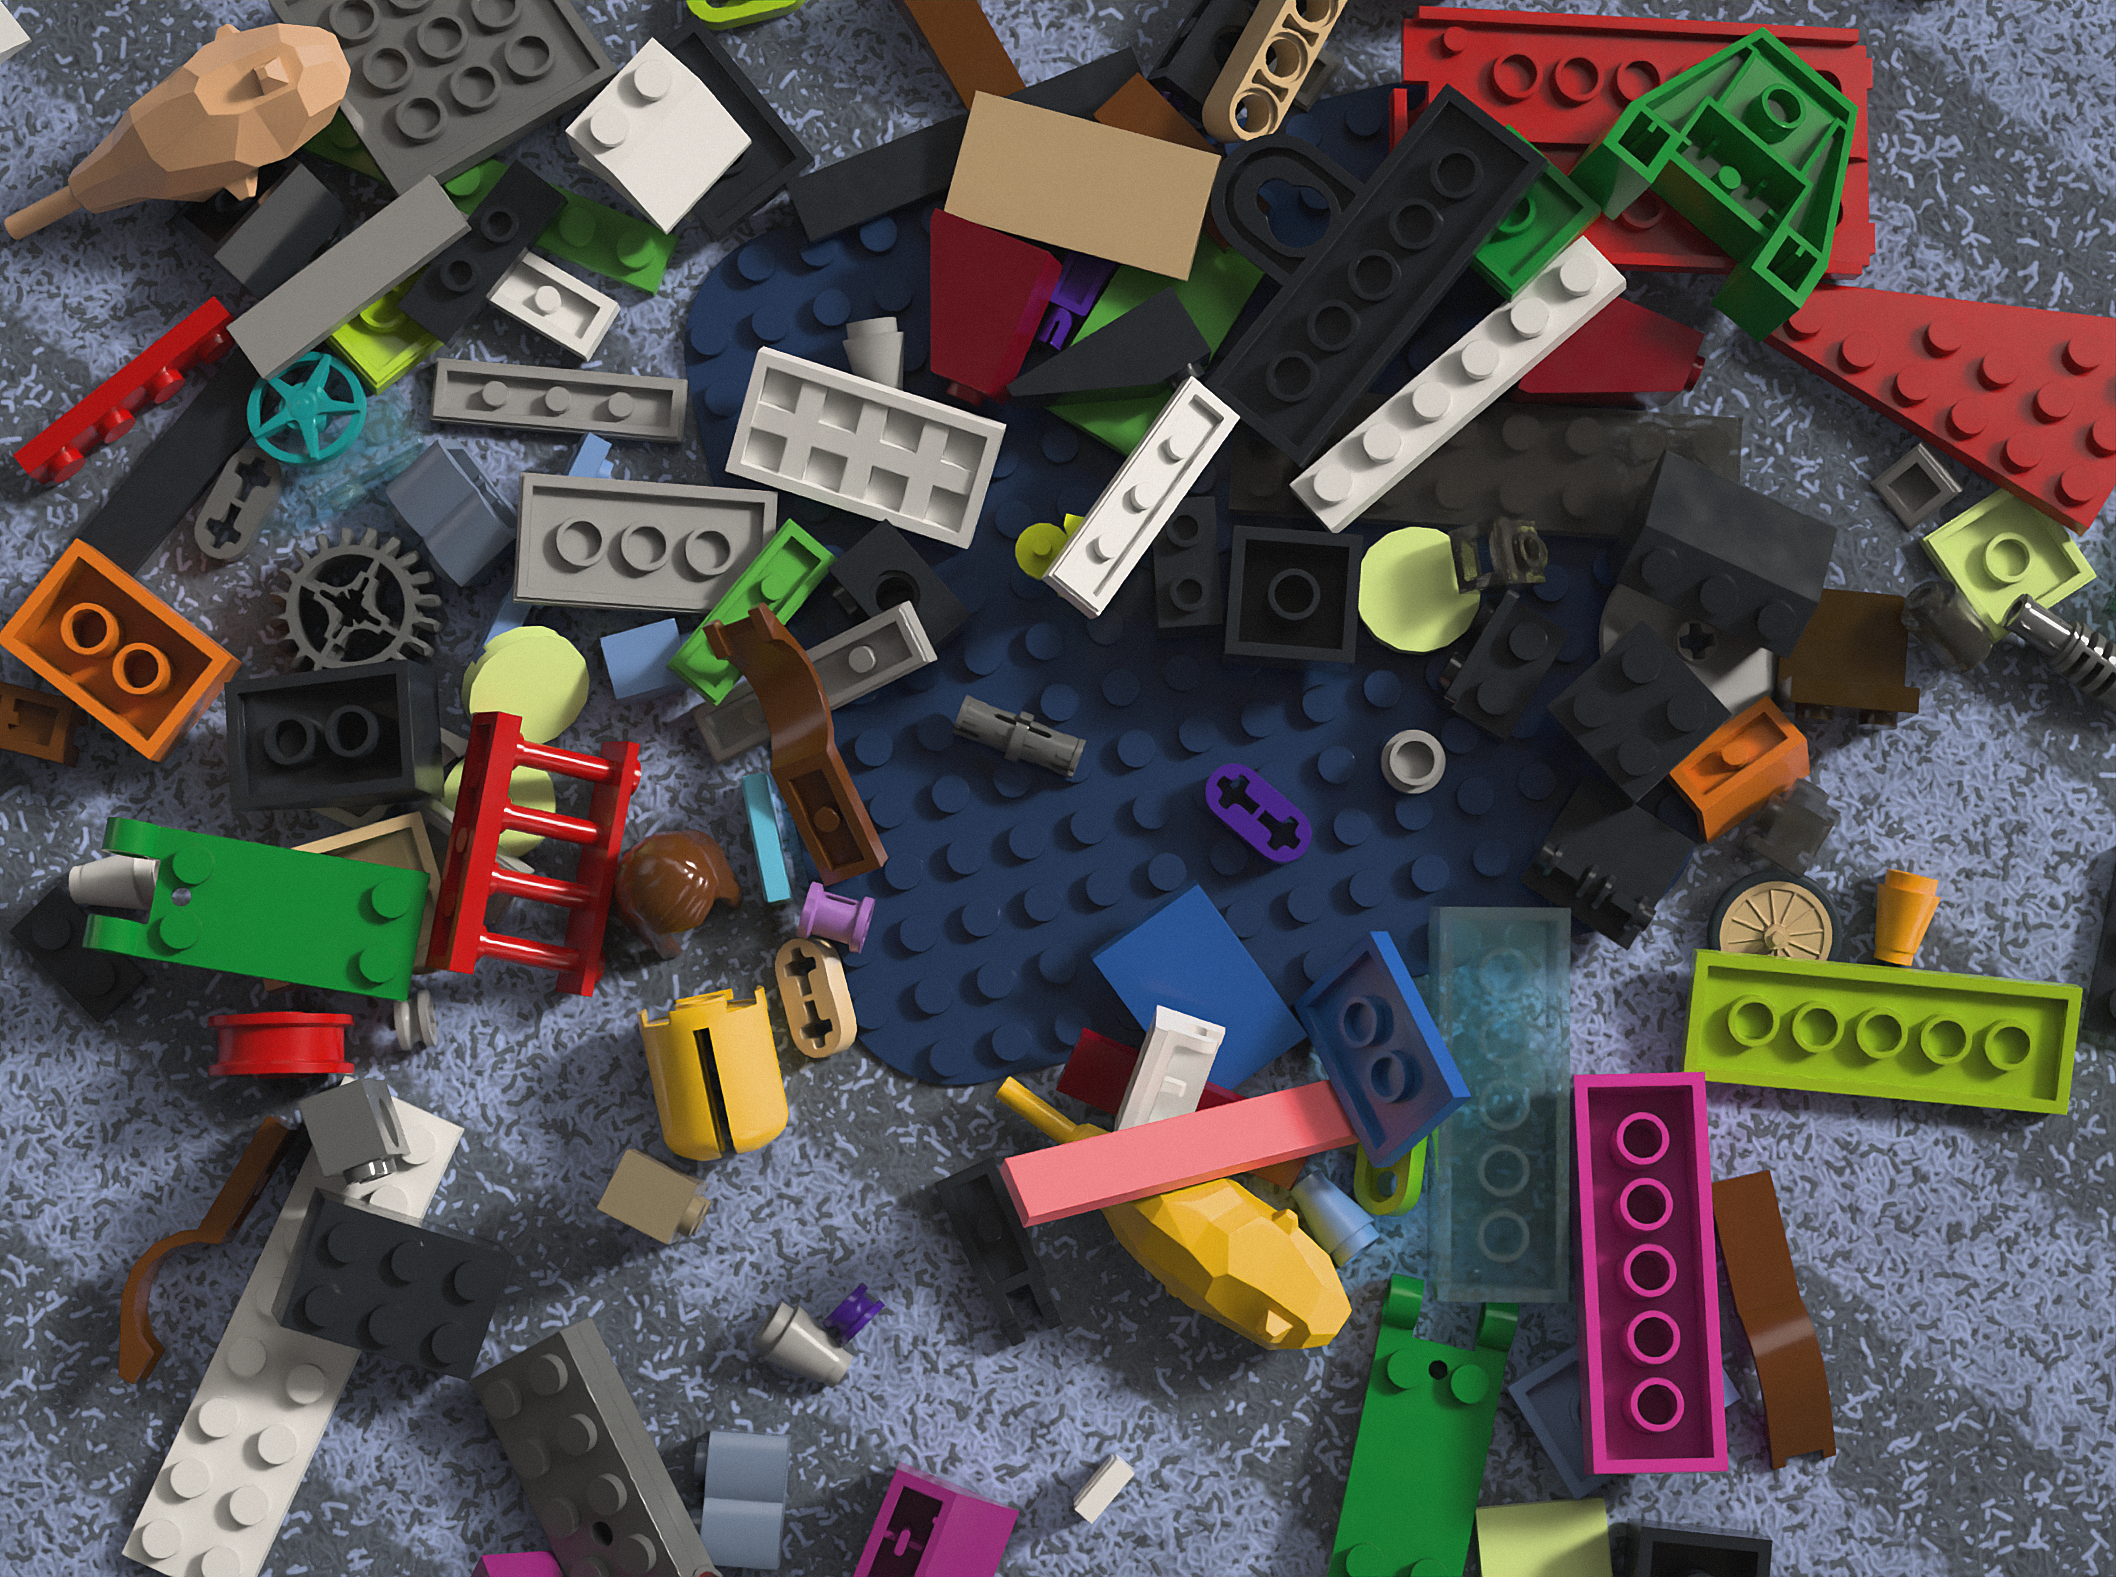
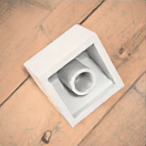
[565,37,752,235]

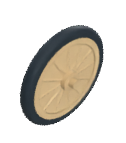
[1707,869,1843,962]

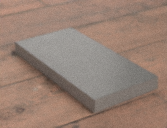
[512,472,778,616]

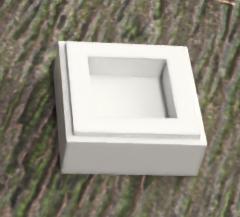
[1073,1454,1134,1524]

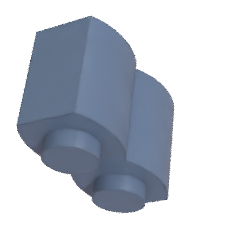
[385,439,517,587]
[690,1429,791,1570]

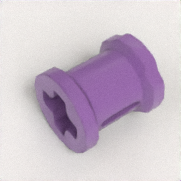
[797,882,875,954]

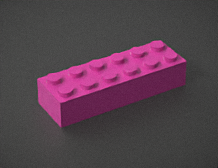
[1564,1072,1728,1476]

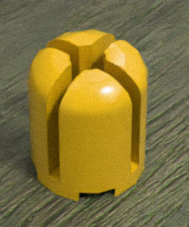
[636,985,789,1161]

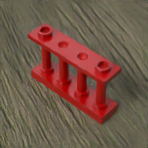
[424,711,641,997]

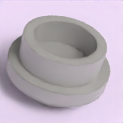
[1381,730,1445,794]

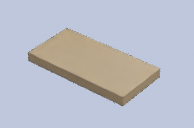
[944,90,1222,282]

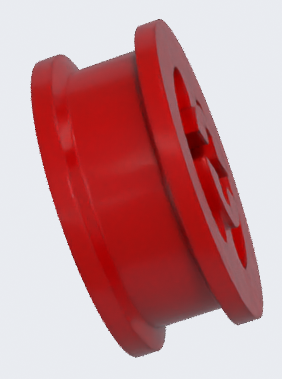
[208,1012,354,1079]

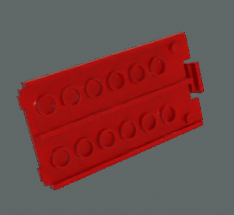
[1388,6,1876,280]

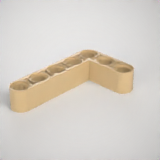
[1202,0,1347,144]

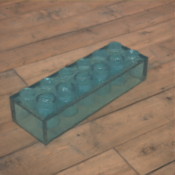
[1427,906,1571,1303]

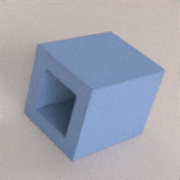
[600,618,693,707]

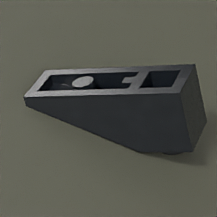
[1006,286,1212,410]

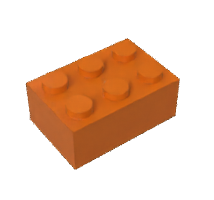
[0,538,244,763]

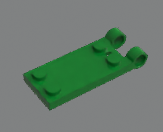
[82,817,431,1003]
[1325,1273,1519,1577]

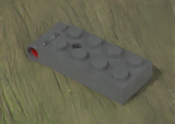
[470,1317,723,1577]

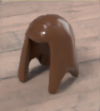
[611,829,744,960]

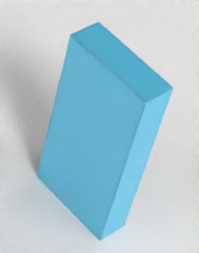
[741,772,794,906]

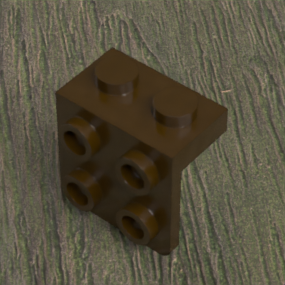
[1774,588,1920,730]

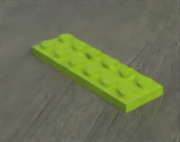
[1679,948,2083,1115]

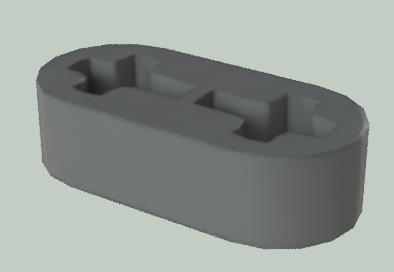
[194,447,286,563]

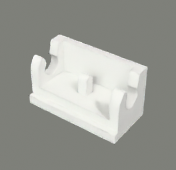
[1114,1005,1225,1132]

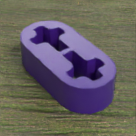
[1204,763,1312,865]

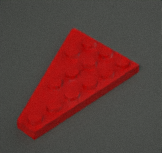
[1762,283,2116,536]

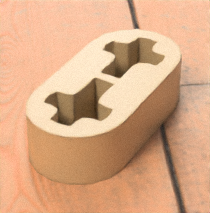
[775,936,857,1058]

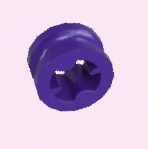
[822,1282,885,1346]

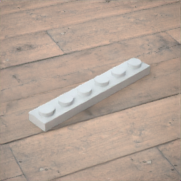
[1289,235,1626,533]

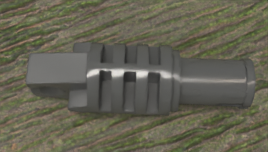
[2001,593,2116,711]

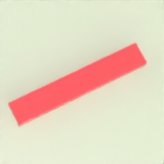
[999,1079,1360,1228]

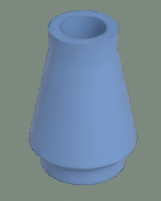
[1289,1169,1381,1269]

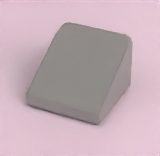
[1870,440,1966,531]

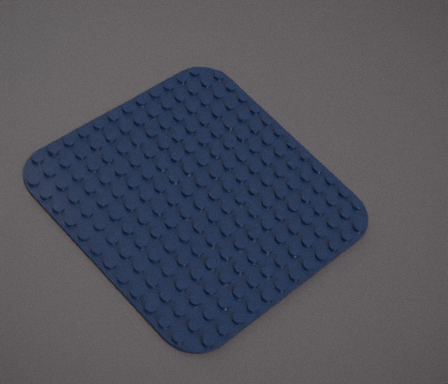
[684,82,1699,1085]

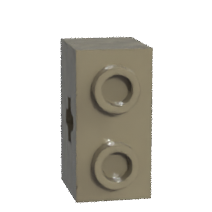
[596,1149,712,1245]

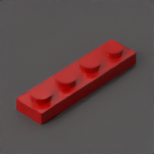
[13,296,235,485]

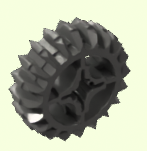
[268,527,444,673]

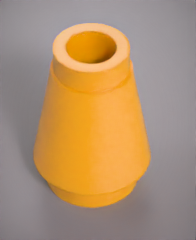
[1873,869,1941,966]

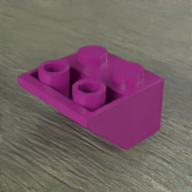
[853,1461,1019,1577]

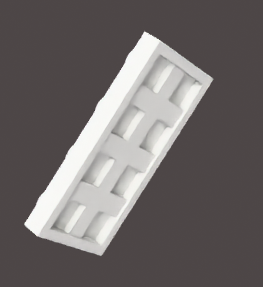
[725,346,1006,549]

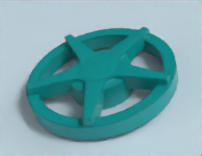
[247,352,367,468]

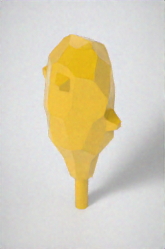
[995,1076,1352,1350]

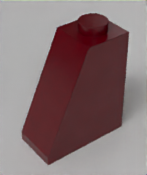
[930,208,1064,409]
[1505,296,1706,407]

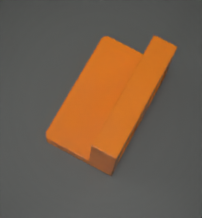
[1665,696,1810,843]

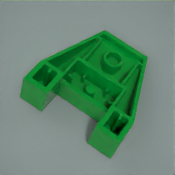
[1567,27,1858,343]

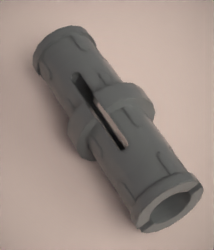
[952,695,1086,779]

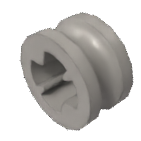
[393,989,438,1051]

